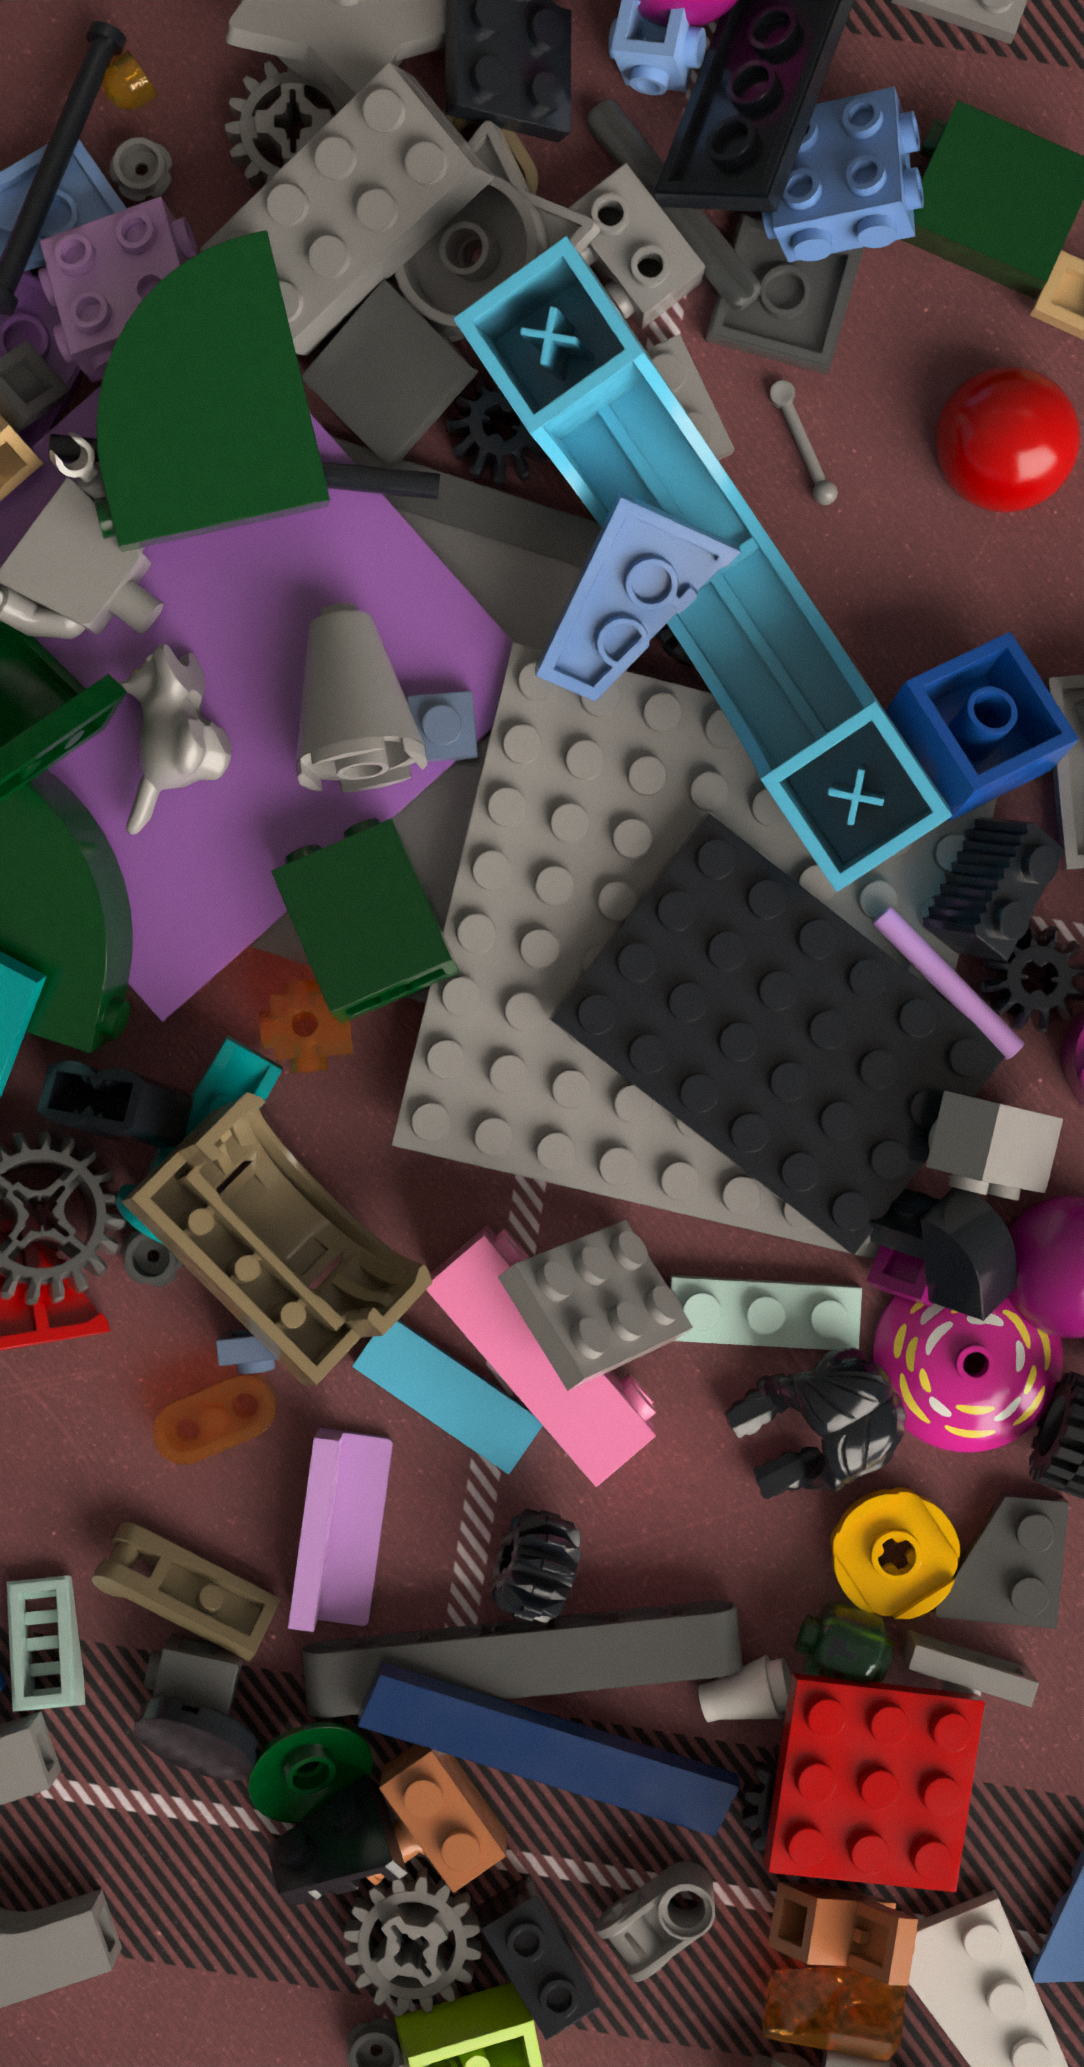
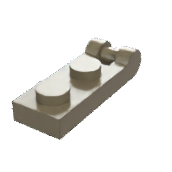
[92,1522,281,1662]

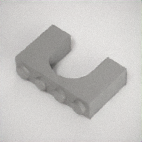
[0,1711,122,2008]

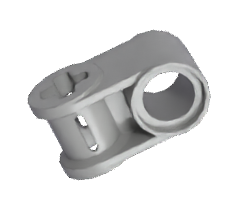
[593,1861,715,1982]

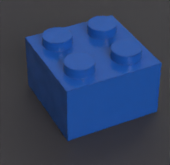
[885,631,1079,822]

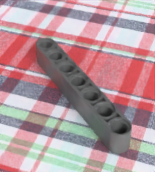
[301,1600,743,1718]

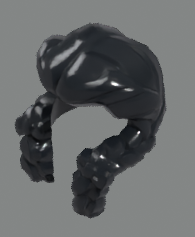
[724,1347,906,1499]

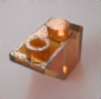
[762,1967,906,2061]

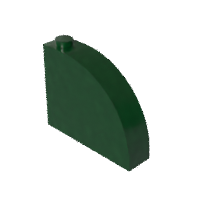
[94,230,330,552]
[0,770,133,1053]

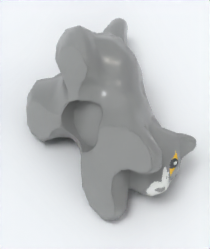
[118,644,233,835]

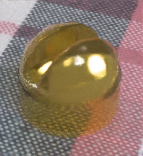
[103,50,159,110]

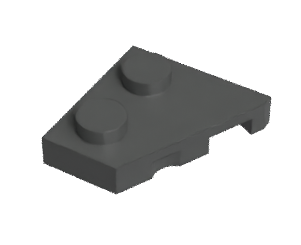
[932,1492,1069,1629]

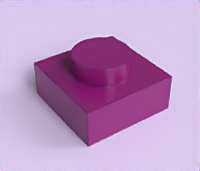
[866,1245,932,1307]

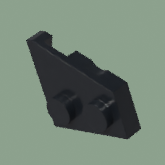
[266,1773,407,1906]

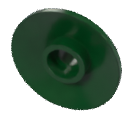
[247,1722,373,1823]

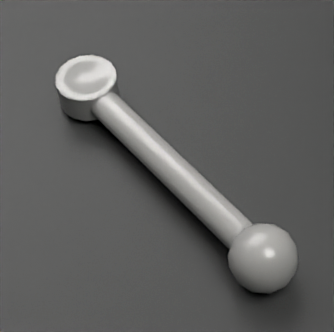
[769,380,838,505]

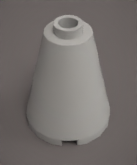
[295,603,427,792]

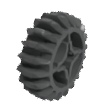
[0,1130,126,1305]

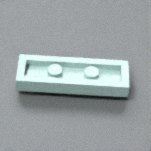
[670,1275,862,1350]

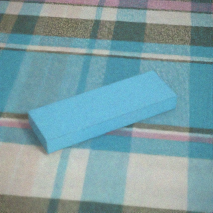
[352,1319,543,1475]

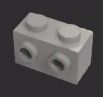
[568,163,705,330]
[926,1091,1063,1201]

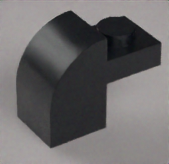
[869,1187,1017,1321]

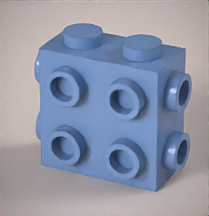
[762,86,924,262]

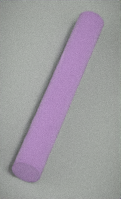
[872,906,1025,1060]

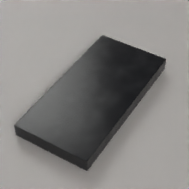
[653,0,854,212]

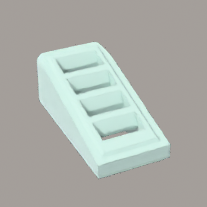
[6,1575,85,1712]

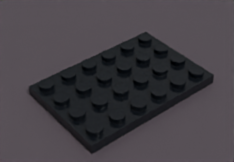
[548,813,1005,1255]

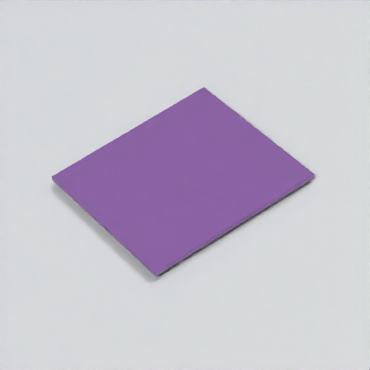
[0,385,513,1022]

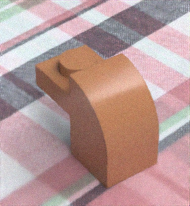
[768,1882,919,1986]

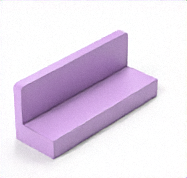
[288,1427,393,1632]

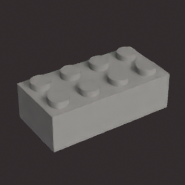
[200,62,495,356]

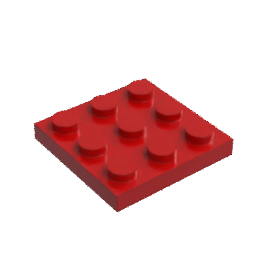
[763,1673,985,1892]

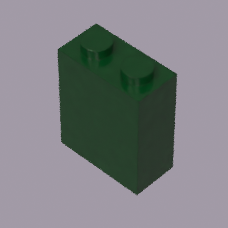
[901,100,1084,299]
[271,818,460,1024]

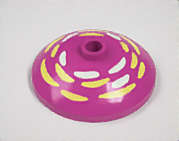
[872,1295,1063,1452]

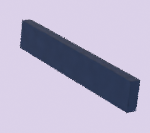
[358,1662,740,1837]

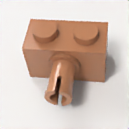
[367,1744,507,1893]

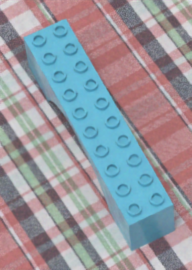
[453,236,952,893]

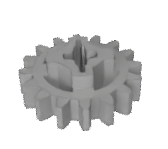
[225,61,346,188]
[344,1867,482,2014]

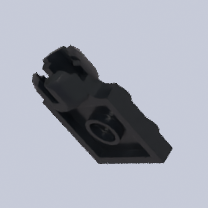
[445,0,572,143]

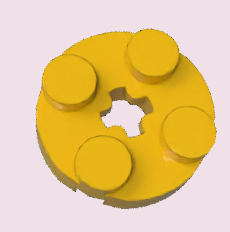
[830,1487,960,1619]

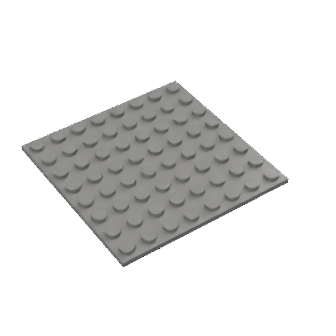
[391,642,997,1259]

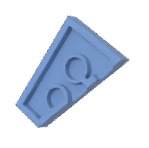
[535,491,741,701]

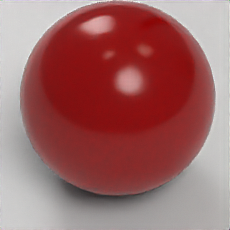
[935,366,1080,513]

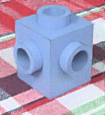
[608,0,706,95]

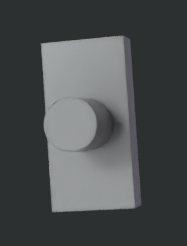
[900,1629,1039,1707]

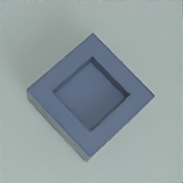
[407,691,478,763]
[216,1329,278,1374]

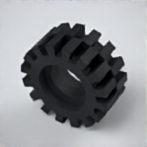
[1029,1371,1084,1499]

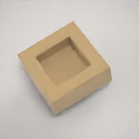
[1030,250,1084,340]

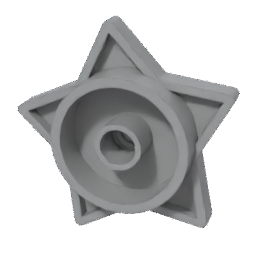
[225,0,446,104]
[395,121,600,342]

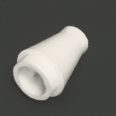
[698,1655,791,1723]

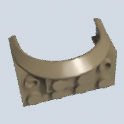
[121,1092,433,1385]

